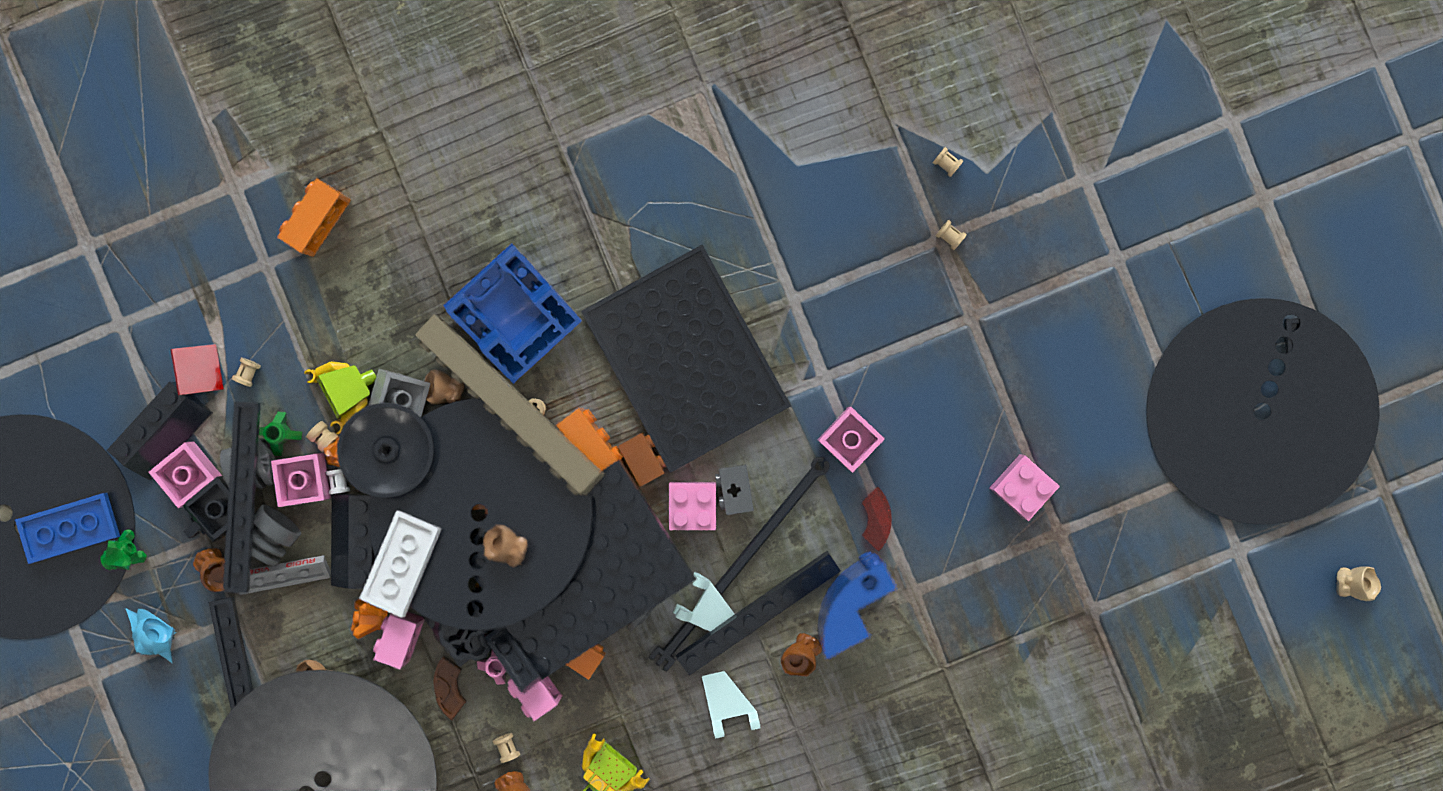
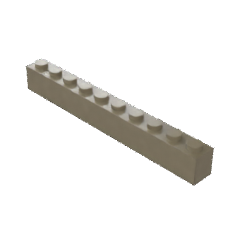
[415,314,605,496]

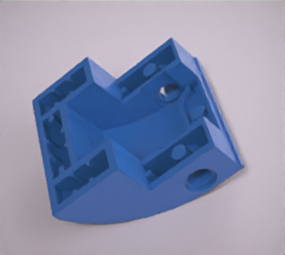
[443,243,582,383]
[817,551,897,659]

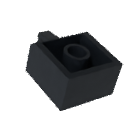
[183,476,255,542]

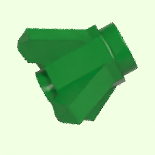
[259,411,302,456]
[100,530,147,570]

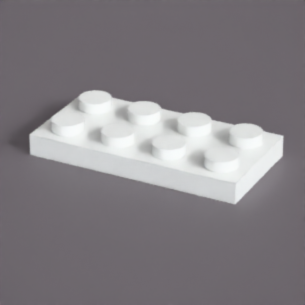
[360,511,441,617]

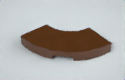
[433,655,467,721]

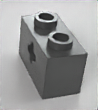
[715,464,754,515]

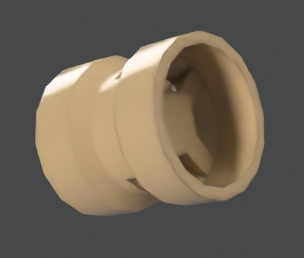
[306,421,339,453]

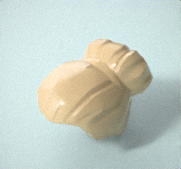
[1336,566,1381,601]

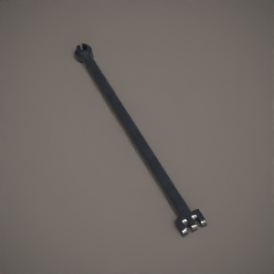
[648,457,829,672]

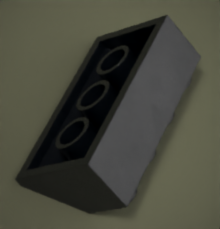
[107,382,213,481]
[331,494,376,589]

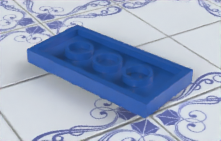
[15,493,120,564]

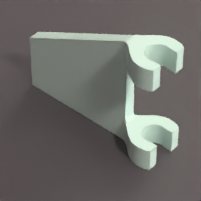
[673,572,734,632]
[702,671,760,739]

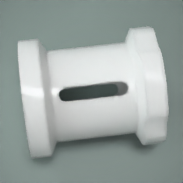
[326,469,350,494]

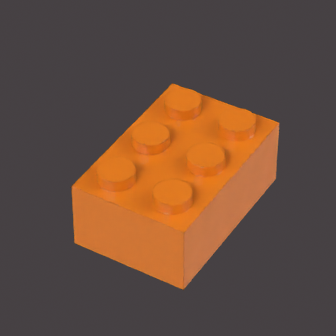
[278,178,351,257]
[556,408,624,471]

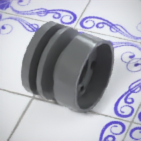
[220,438,275,489]
[252,505,301,566]

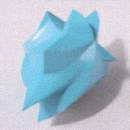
[125,608,176,663]

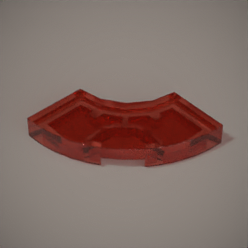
[861,486,892,552]

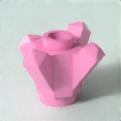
[477,650,506,685]

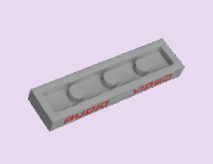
[239,555,331,595]

